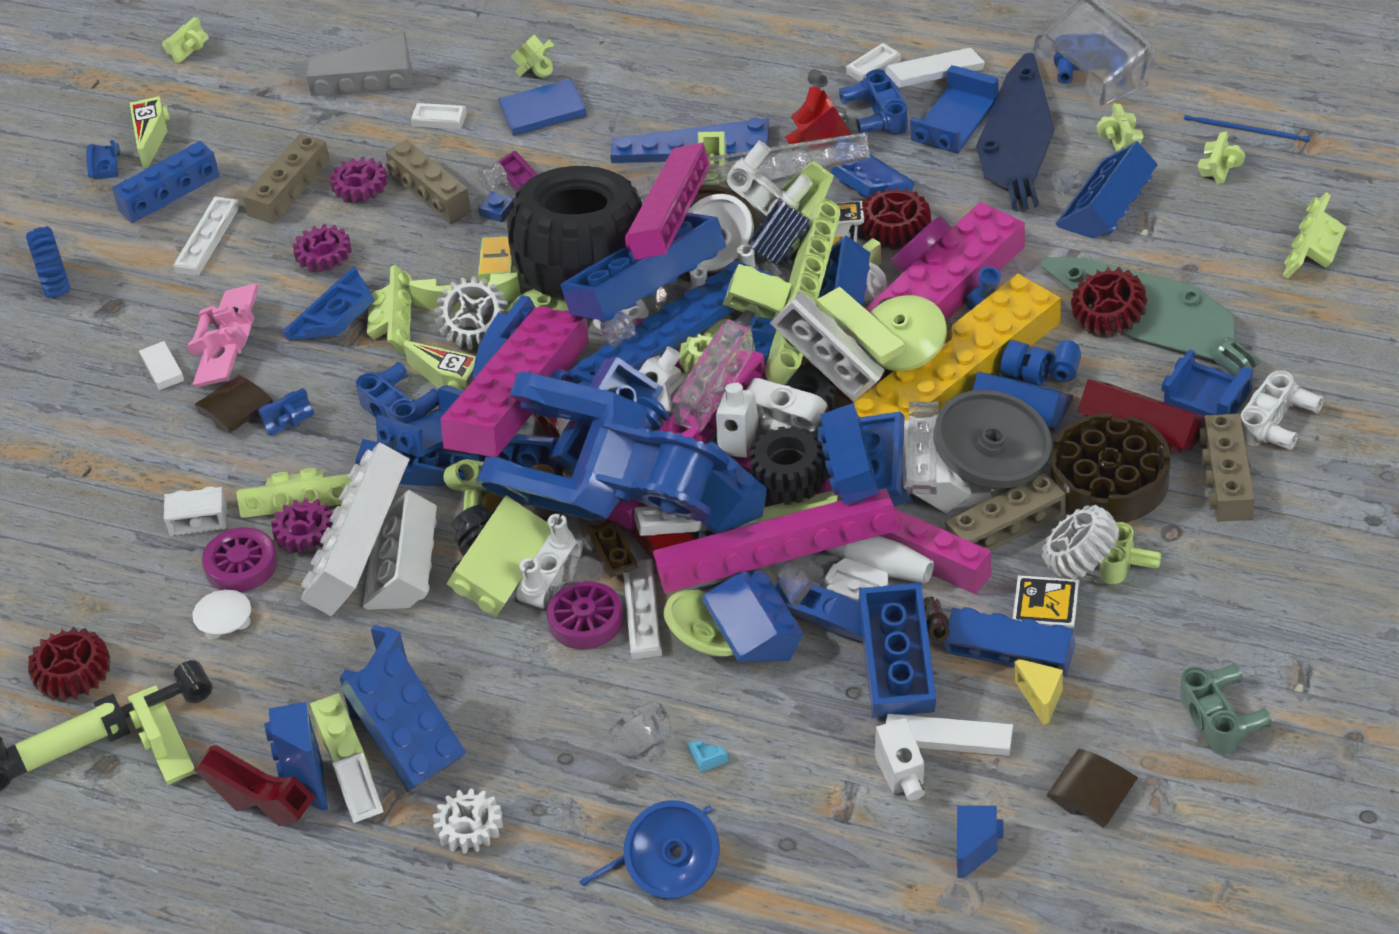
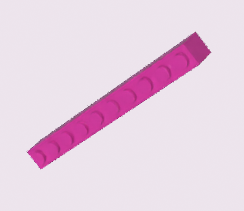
[730,445,991,595]

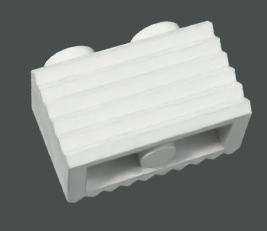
[163,486,227,537]

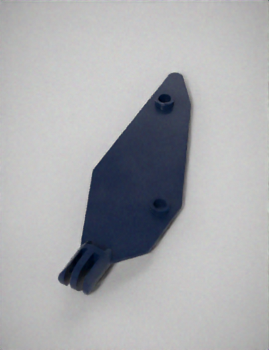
[977,53,1055,212]

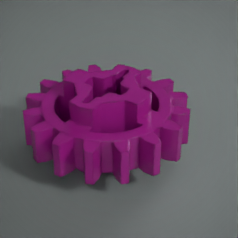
[330,156,387,203]
[292,224,352,272]
[271,498,333,554]

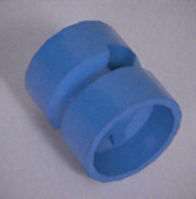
[1001,340,1052,386]

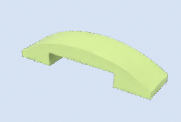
[409,272,521,312]

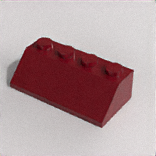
[1077,379,1204,454]

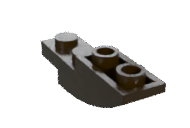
[577,517,638,578]

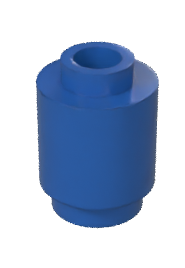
[1048,340,1081,382]

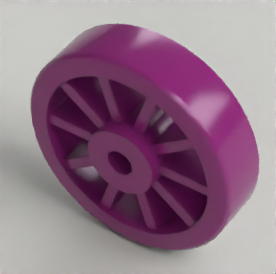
[890,215,951,273]
[202,527,278,592]
[547,581,624,649]

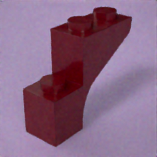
[193,745,315,826]

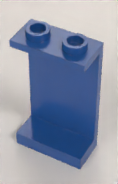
[910,65,999,154]
[376,385,464,457]

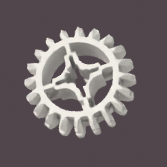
[434,276,509,351]
[1041,505,1119,580]

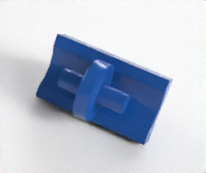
[258,388,315,436]

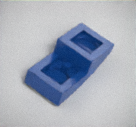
[743,317,776,366]

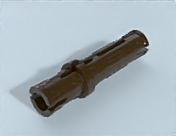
[924,596,950,642]

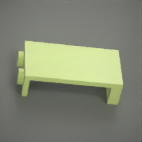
[447,496,551,617]

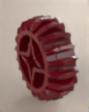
[859,188,932,250]
[1071,267,1148,337]
[28,627,111,702]

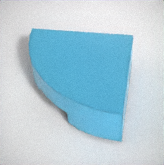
[688,741,729,773]

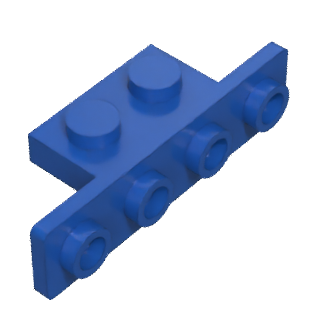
[830,136,914,198]

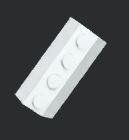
[770,291,884,402]
[363,490,437,610]

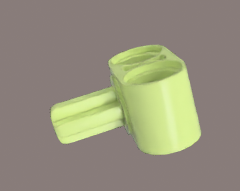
[444,459,486,511]
[1099,522,1161,584]

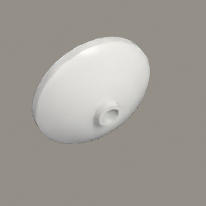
[687,194,754,273]

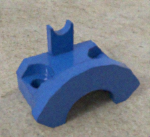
[86,140,121,179]

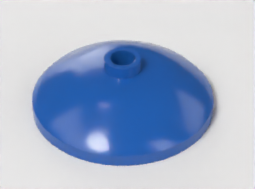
[624,800,720,899]

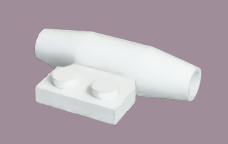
[820,536,934,602]

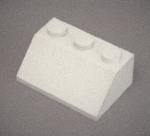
[902,419,971,514]

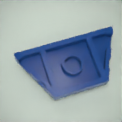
[282,267,375,340]

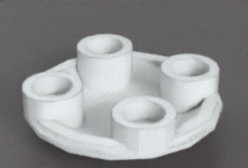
[192,589,251,640]

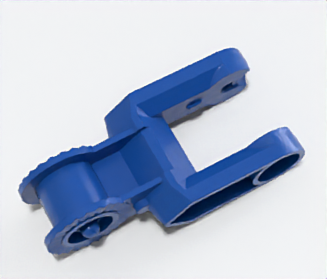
[476,372,730,522]

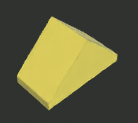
[1015,659,1063,725]

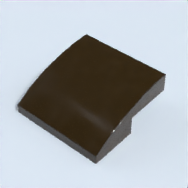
[195,375,274,433]
[1046,748,1138,828]

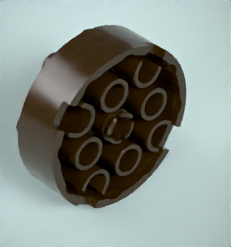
[1050,413,1170,523]

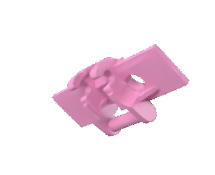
[187,284,259,388]

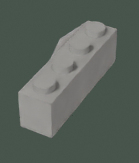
[307,30,412,96]

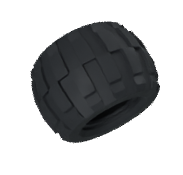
[507,166,643,299]

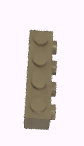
[243,133,330,224]
[385,139,471,224]
[1199,414,1254,522]
[945,473,1066,551]

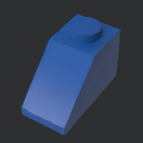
[957,806,1004,878]

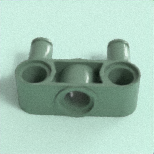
[1180,663,1272,754]

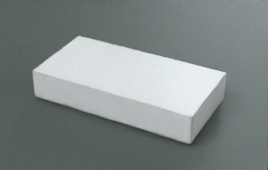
[846,43,901,82]
[411,103,467,129]
[139,341,184,390]
[332,752,384,823]

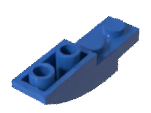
[473,295,536,380]
[355,439,473,486]
[775,579,863,641]

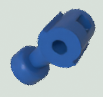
[965,266,1001,310]

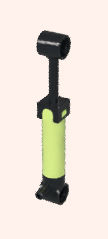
[0,660,213,791]

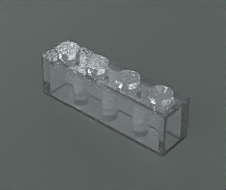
[671,319,755,432]

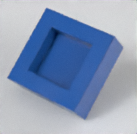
[478,192,514,223]

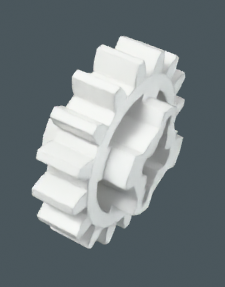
[433,789,503,854]

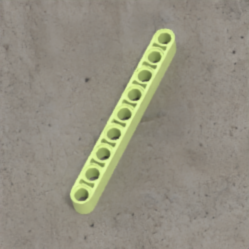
[765,199,840,385]

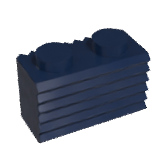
[749,198,810,265]

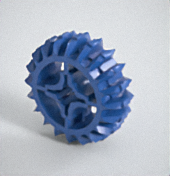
[26,226,71,298]

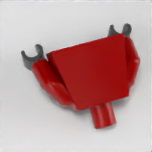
[785,69,852,152]

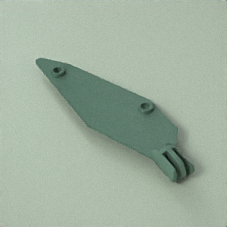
[1041,257,1260,376]

